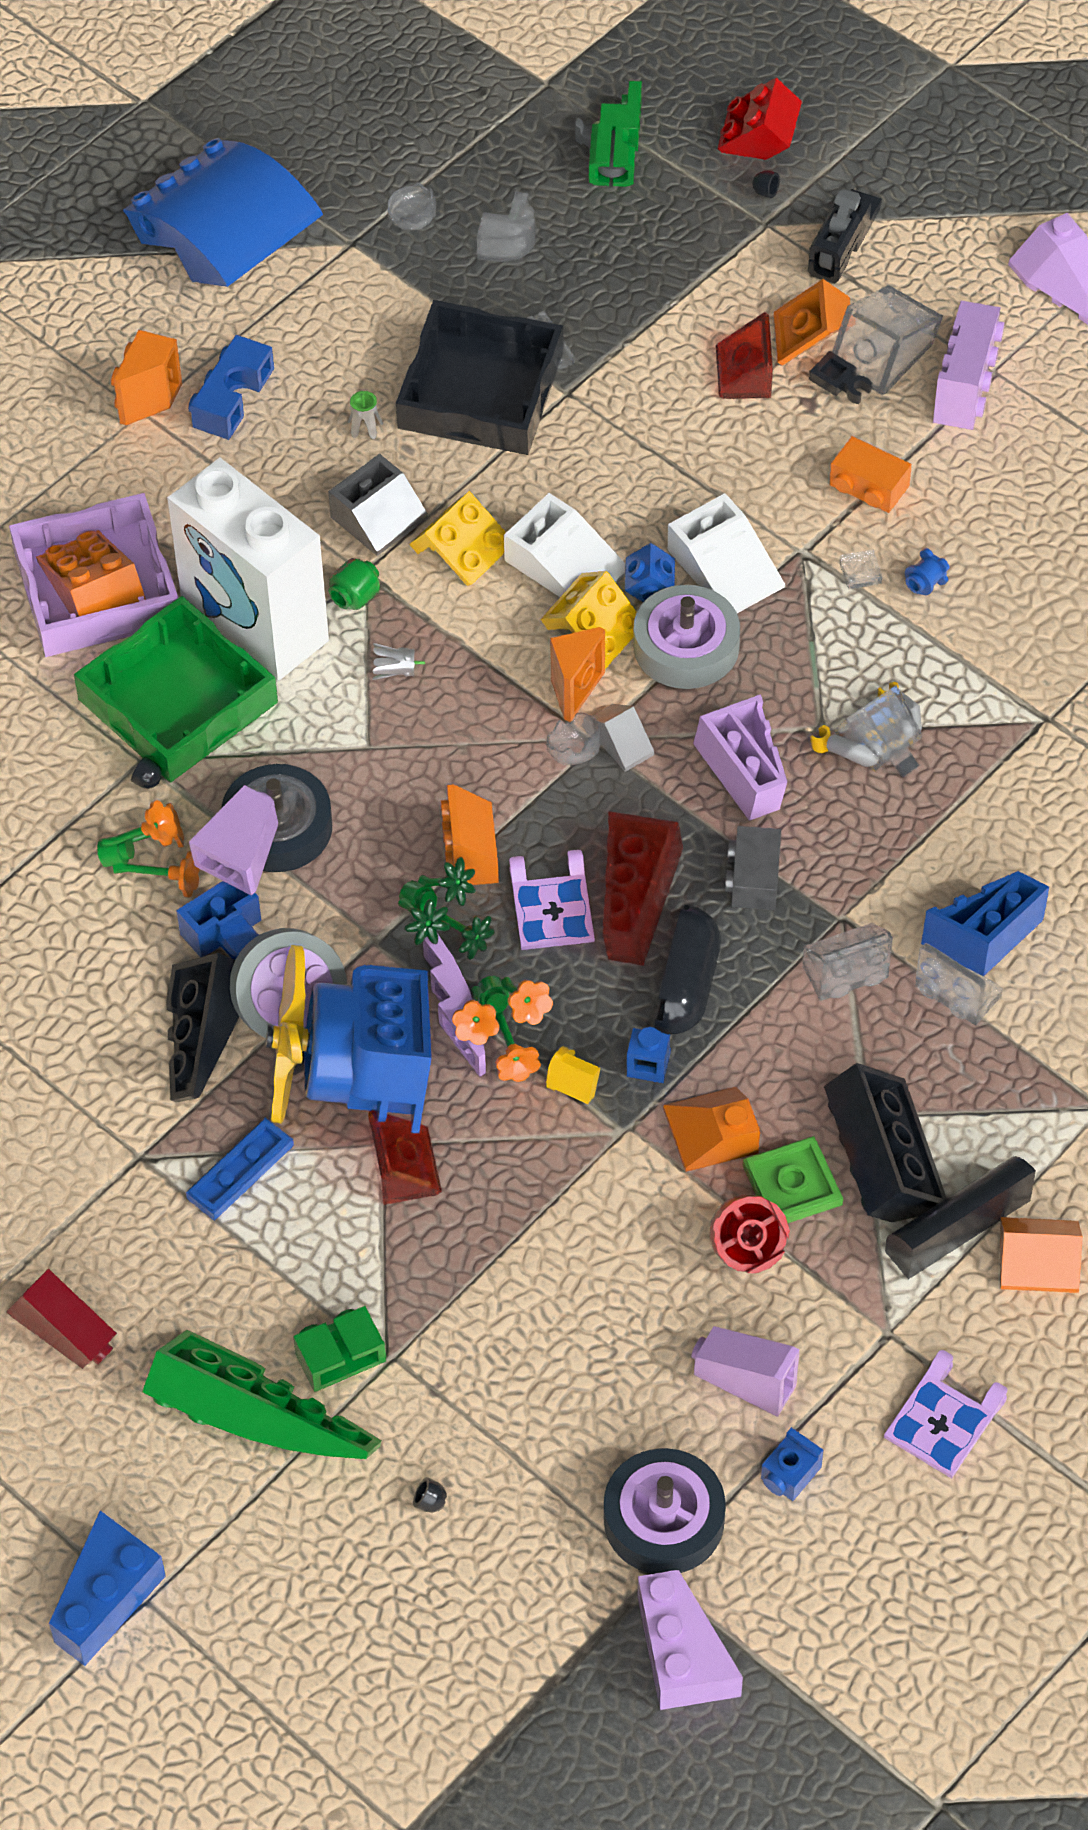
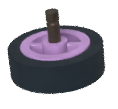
[604,1448,726,1574]

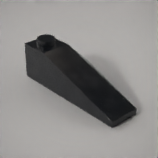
[166,953,239,1103]

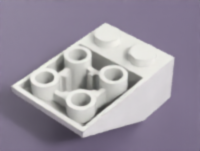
[504,493,626,597]
[667,494,785,613]

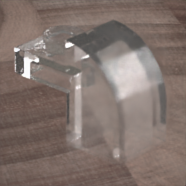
[477,192,536,262]

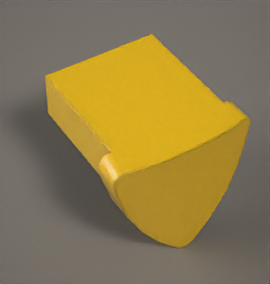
[546,1046,600,1104]

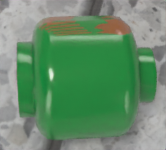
[328,558,380,610]

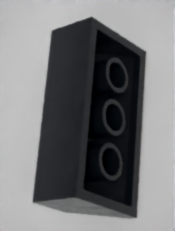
[824,1063,947,1223]

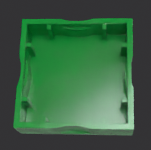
[74,596,278,783]

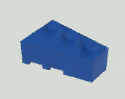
[921,871,1049,977]
[49,1510,166,1666]

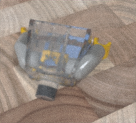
[810,682,922,778]

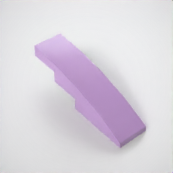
[423,933,486,1077]

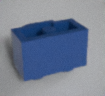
[176,881,262,960]

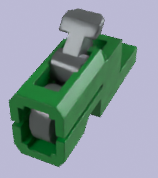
[575,81,642,187]

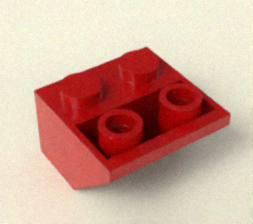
[717,78,802,160]

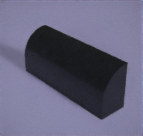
[885,1156,1036,1280]

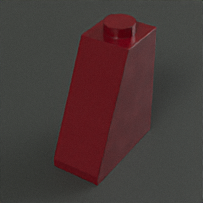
[6,1268,117,1369]

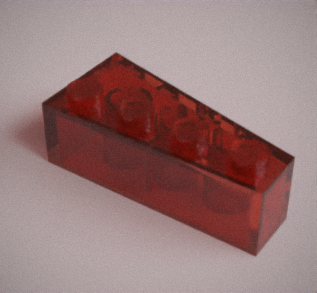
[603,811,683,966]

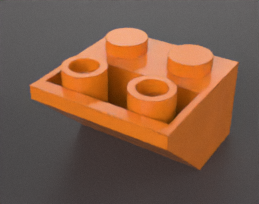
[111,330,182,425]
[441,784,499,885]

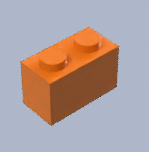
[830,436,912,513]

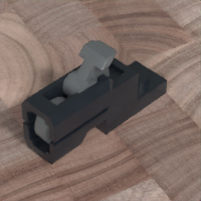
[808,189,882,284]

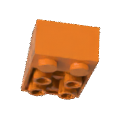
[36,530,146,617]

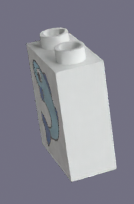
[167,457,329,681]

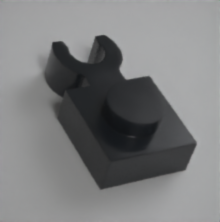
[809,351,872,404]

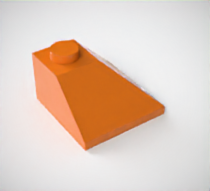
[774,279,852,365]
[663,1087,760,1172]

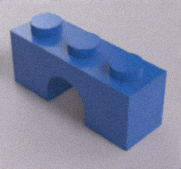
[188,335,274,440]

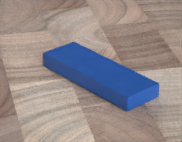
[186,1117,294,1221]

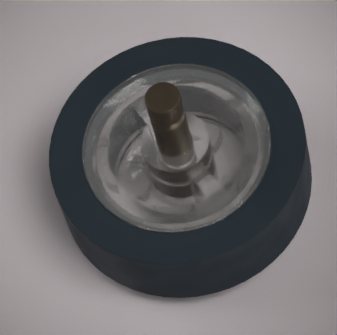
[221,764,333,872]

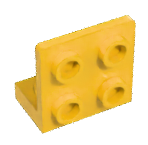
[409,491,506,586]
[540,571,637,669]

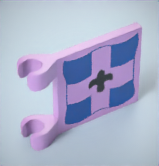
[509,850,595,950]
[884,1350,1008,1479]

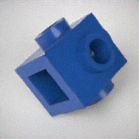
[625,543,675,602]

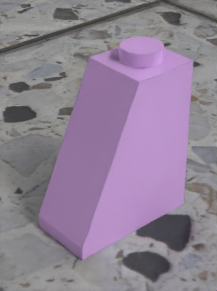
[189,785,278,896]
[691,1326,800,1417]

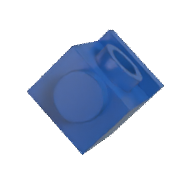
[627,1027,671,1083]
[761,1427,824,1502]

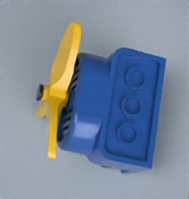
[266,945,432,1133]

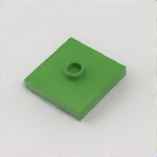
[743,1136,843,1223]

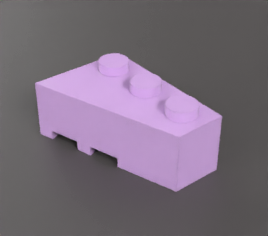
[693,694,787,821]
[638,1570,743,1710]

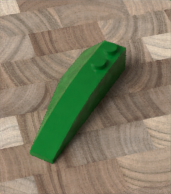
[142,1330,382,1459]

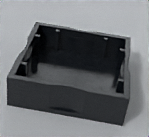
[396,300,564,455]

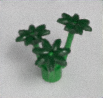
[398,857,495,960]

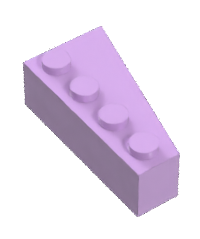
[933,300,1005,430]

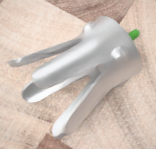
[348,391,383,439]
[373,643,425,680]

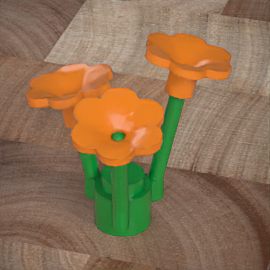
[97,800,200,898]
[452,976,553,1082]

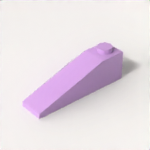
[1008,213,1088,324]

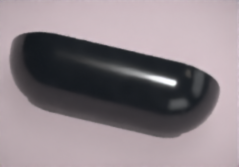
[654,905,721,1035]

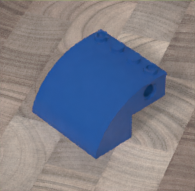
[123,138,323,287]

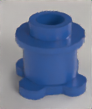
[904,548,950,596]

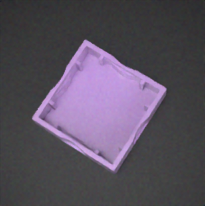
[9,493,178,657]

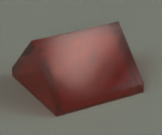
[716,312,773,399]
[368,1109,442,1205]

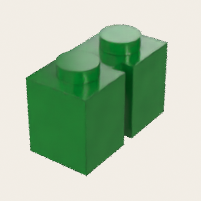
[293,1306,386,1392]

